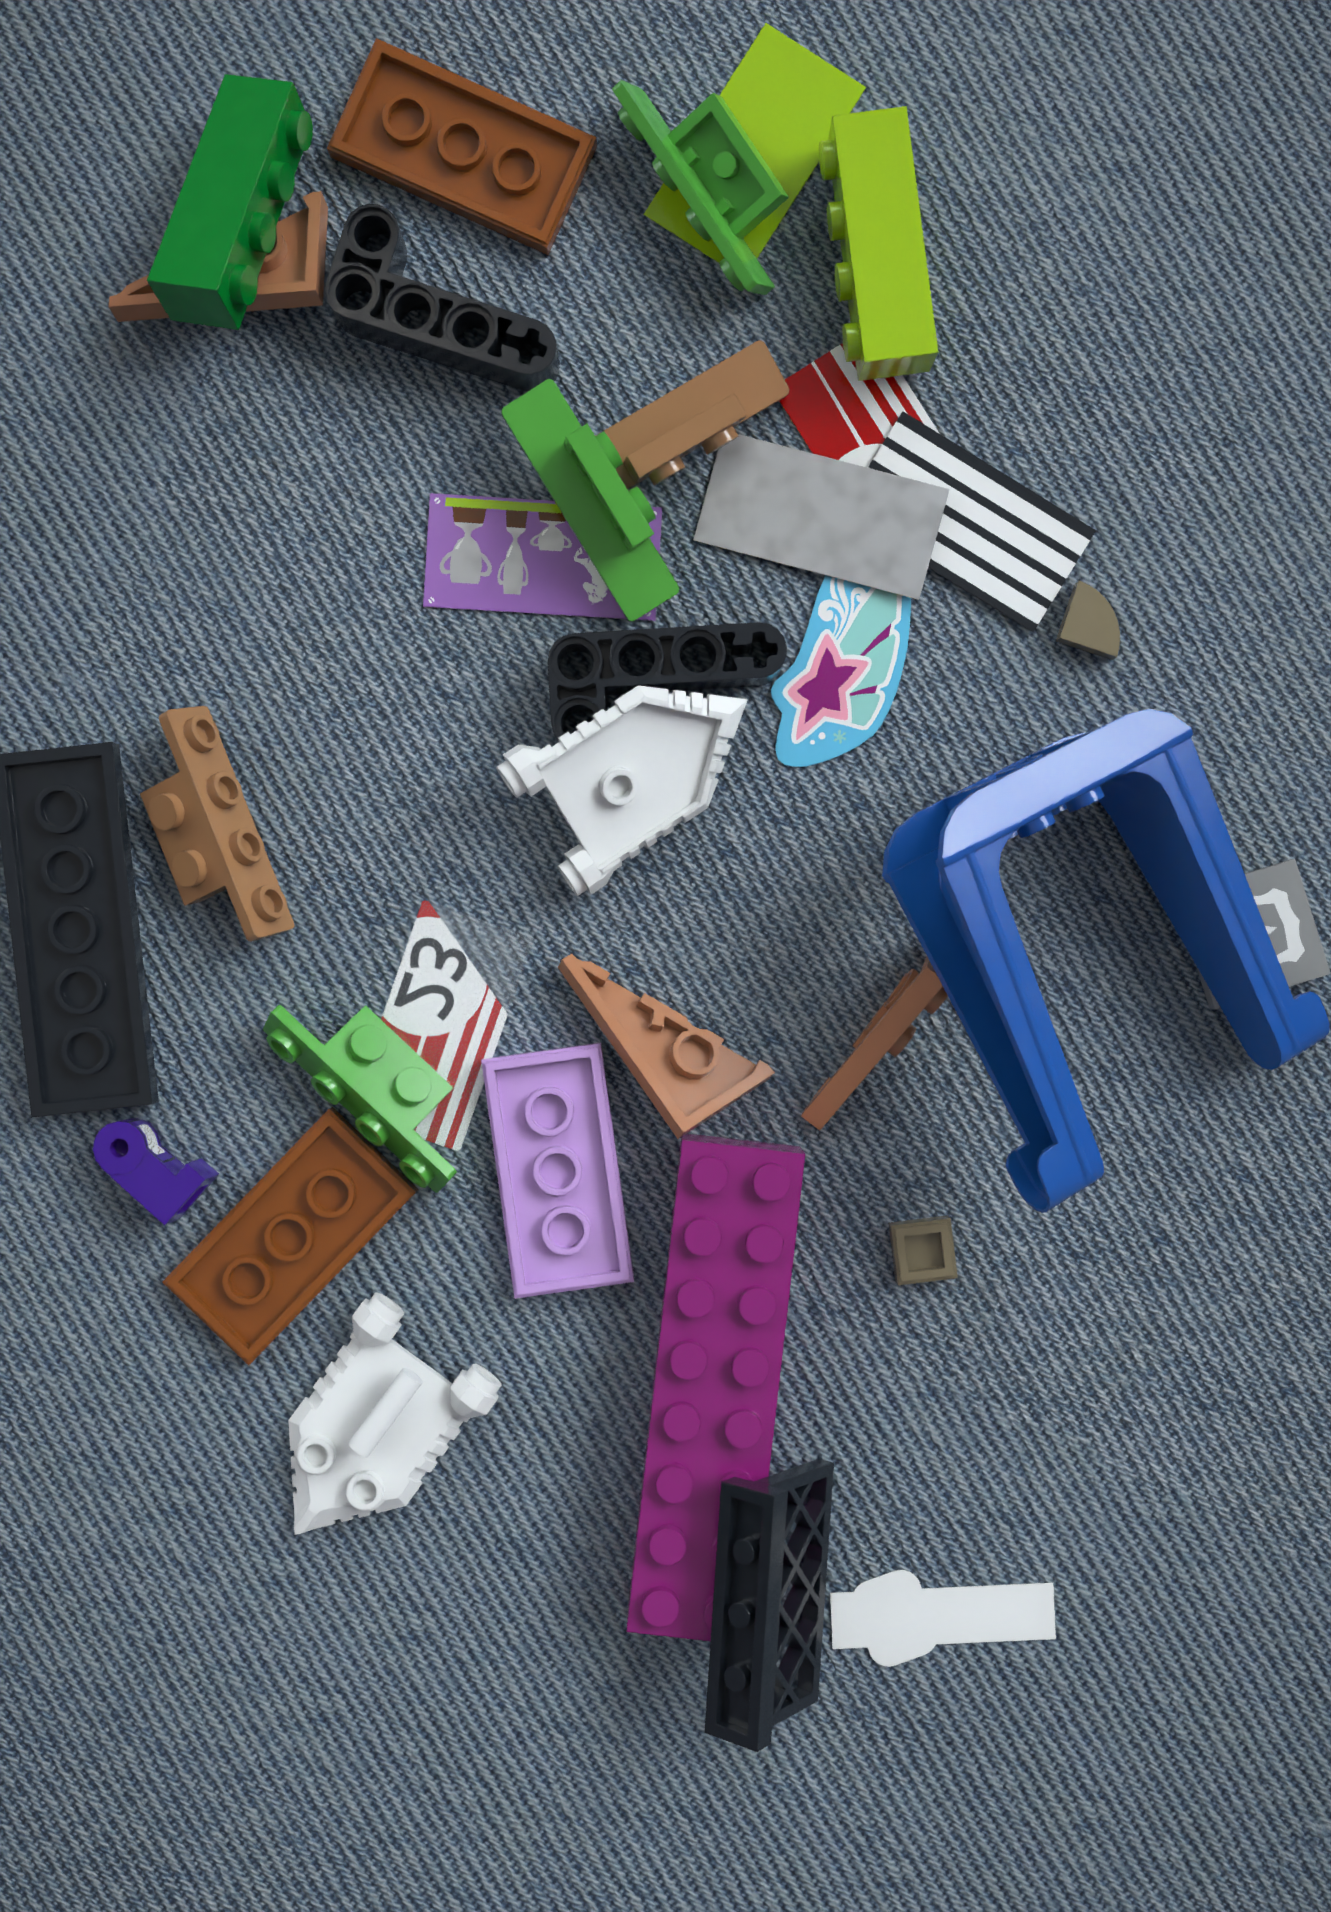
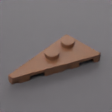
[108,191,328,322]
[558,954,775,1139]
[801,957,948,1130]

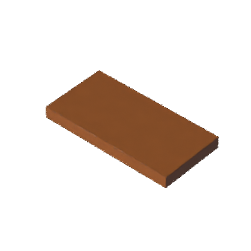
[327,38,597,255]
[162,1107,419,1365]

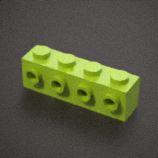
[819,106,939,381]

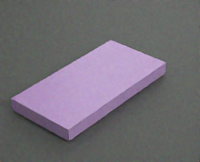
[481,1042,634,1299]

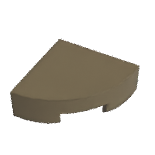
[1056,581,1120,660]

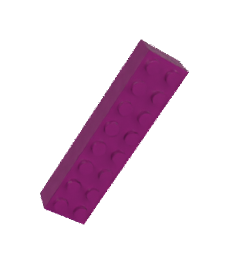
[626,1133,805,1641]

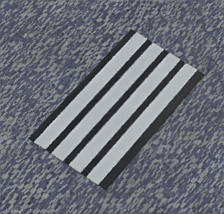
[868,411,1096,632]

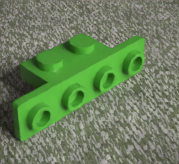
[612,80,789,295]
[502,379,679,621]
[263,1005,457,1193]

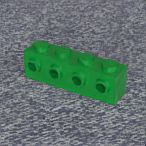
[147,74,313,330]

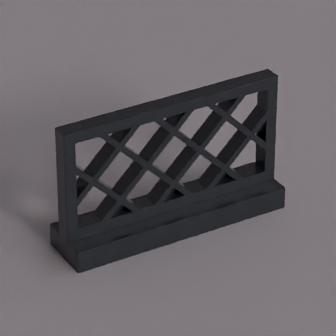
[704,1459,834,1752]

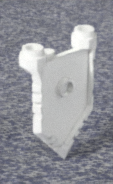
[496,685,748,896]
[288,1293,501,1535]

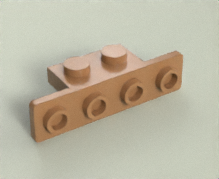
[595,340,789,489]
[140,706,294,942]

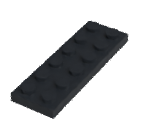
[0,742,159,1118]

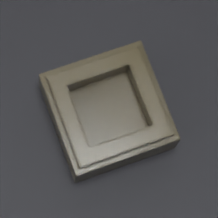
[888,1215,958,1285]

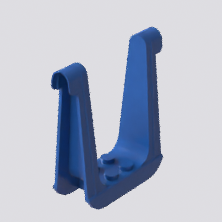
[882,709,1330,1213]

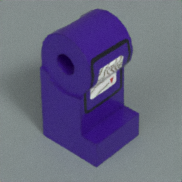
[93,1118,219,1225]

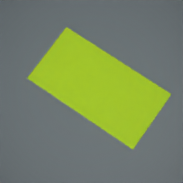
[643,23,866,263]

